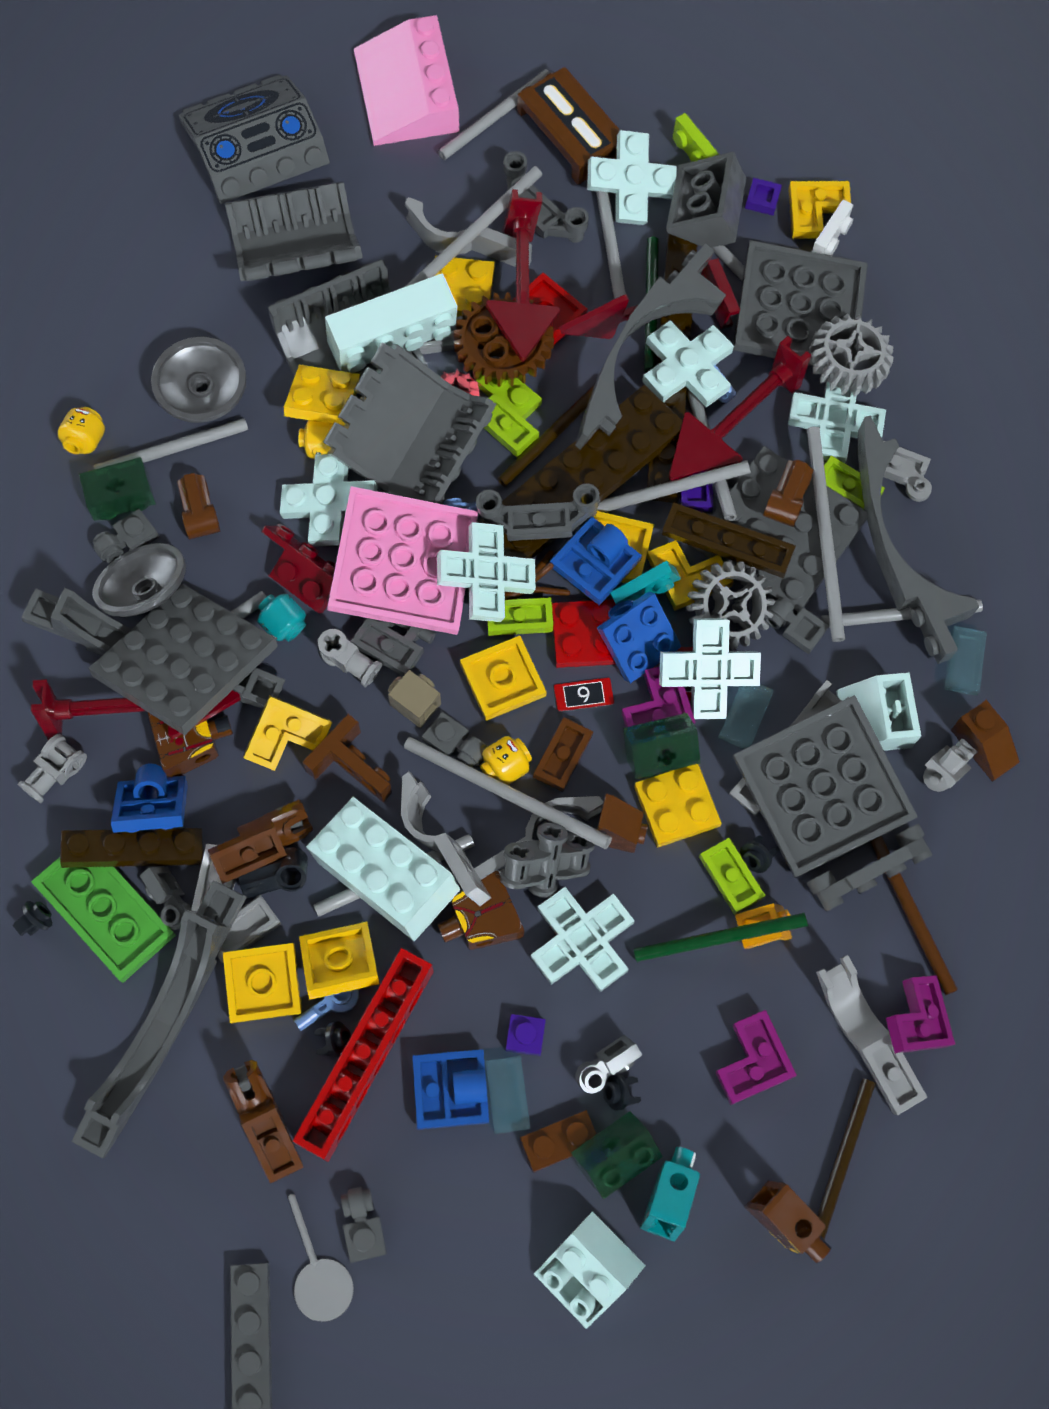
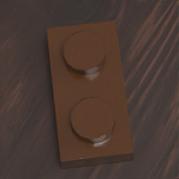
[533,717,593,792]
[520,1110,600,1173]

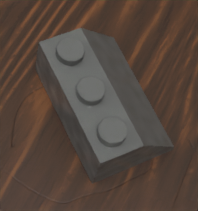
[666,152,746,248]

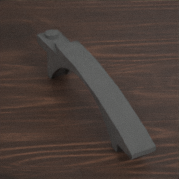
[576,243,726,450]
[858,415,979,664]
[21,588,285,708]
[71,881,247,1158]

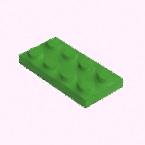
[31,857,176,983]

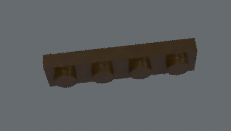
[662,502,796,579]
[60,828,202,868]

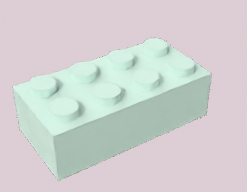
[325,273,458,373]
[306,797,461,941]

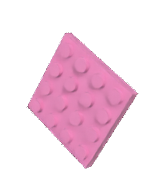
[327,486,478,635]

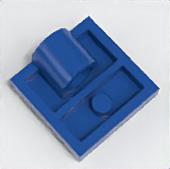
[550,517,642,605]
[597,591,682,683]
[111,764,188,833]
[412,1049,489,1130]

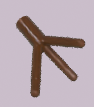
[504,550,570,600]

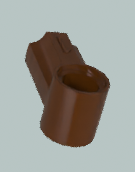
[763,460,814,527]
[177,473,220,540]

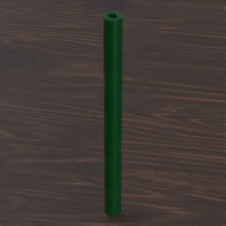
[644,237,659,373]
[634,912,808,962]

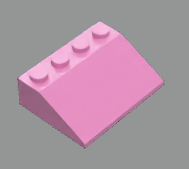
[354,15,459,146]

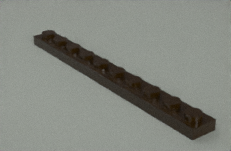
[647,233,697,503]

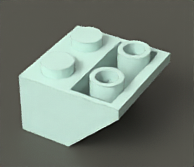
[836,673,921,751]
[534,1211,646,1329]

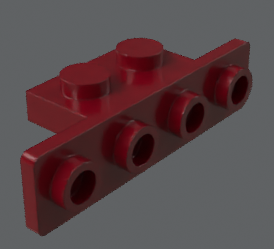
[261,524,336,613]

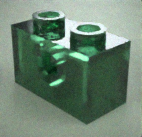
[79,457,156,521]
[623,713,701,779]
[571,1111,663,1200]

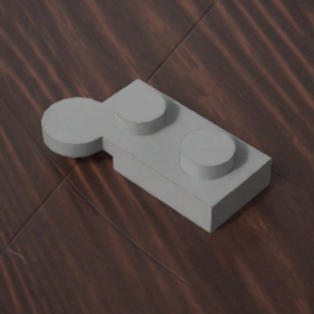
[883,441,932,502]

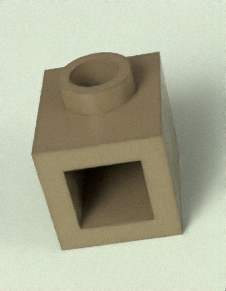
[388,670,441,728]

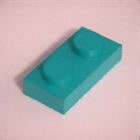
[610,560,681,604]

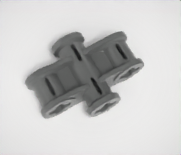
[499,823,595,897]

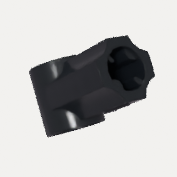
[238,847,308,898]

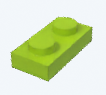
[673,113,719,162]
[476,375,542,420]
[484,393,539,457]
[824,455,885,510]
[487,597,553,636]
[699,838,765,915]

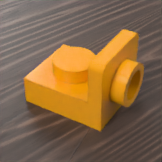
[735,903,792,949]

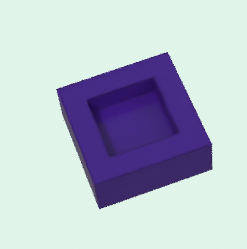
[745,178,782,216]
[680,484,713,512]
[506,1014,546,1056]

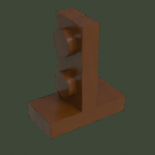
[302,713,392,803]

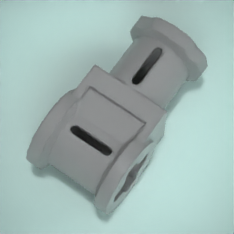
[318,629,382,688]
[17,734,87,804]

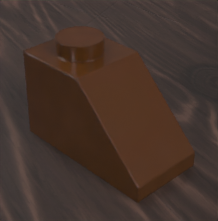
[951,699,1020,782]
[598,794,648,853]

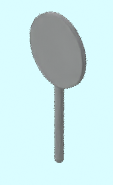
[288,1194,354,1322]

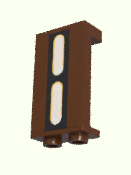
[517,67,620,185]

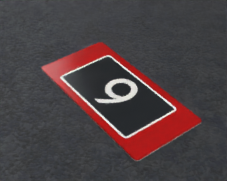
[554,678,614,712]

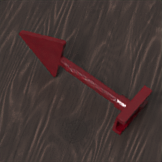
[485,189,560,361]
[559,258,740,339]
[669,335,811,481]
[31,679,241,740]

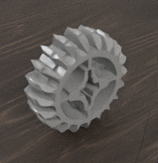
[809,313,894,397]
[686,561,775,649]

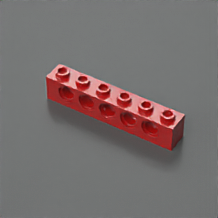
[292,948,434,1162]

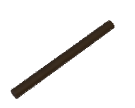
[497,384,595,487]
[817,1079,876,1240]

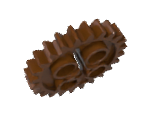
[453,292,554,387]

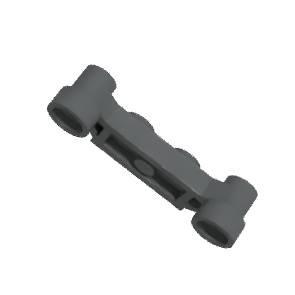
[504,151,589,243]
[476,484,600,541]
[806,823,933,912]

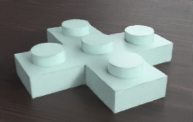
[587,130,677,225]
[642,320,734,407]
[788,382,886,463]
[280,454,378,546]
[437,522,536,622]
[659,618,761,719]
[530,887,635,992]

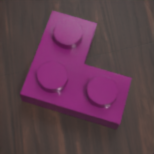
[622,667,696,743]
[886,975,955,1054]
[716,1010,797,1105]

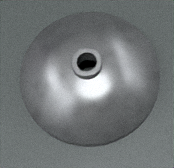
[151,337,246,423]
[93,543,186,617]

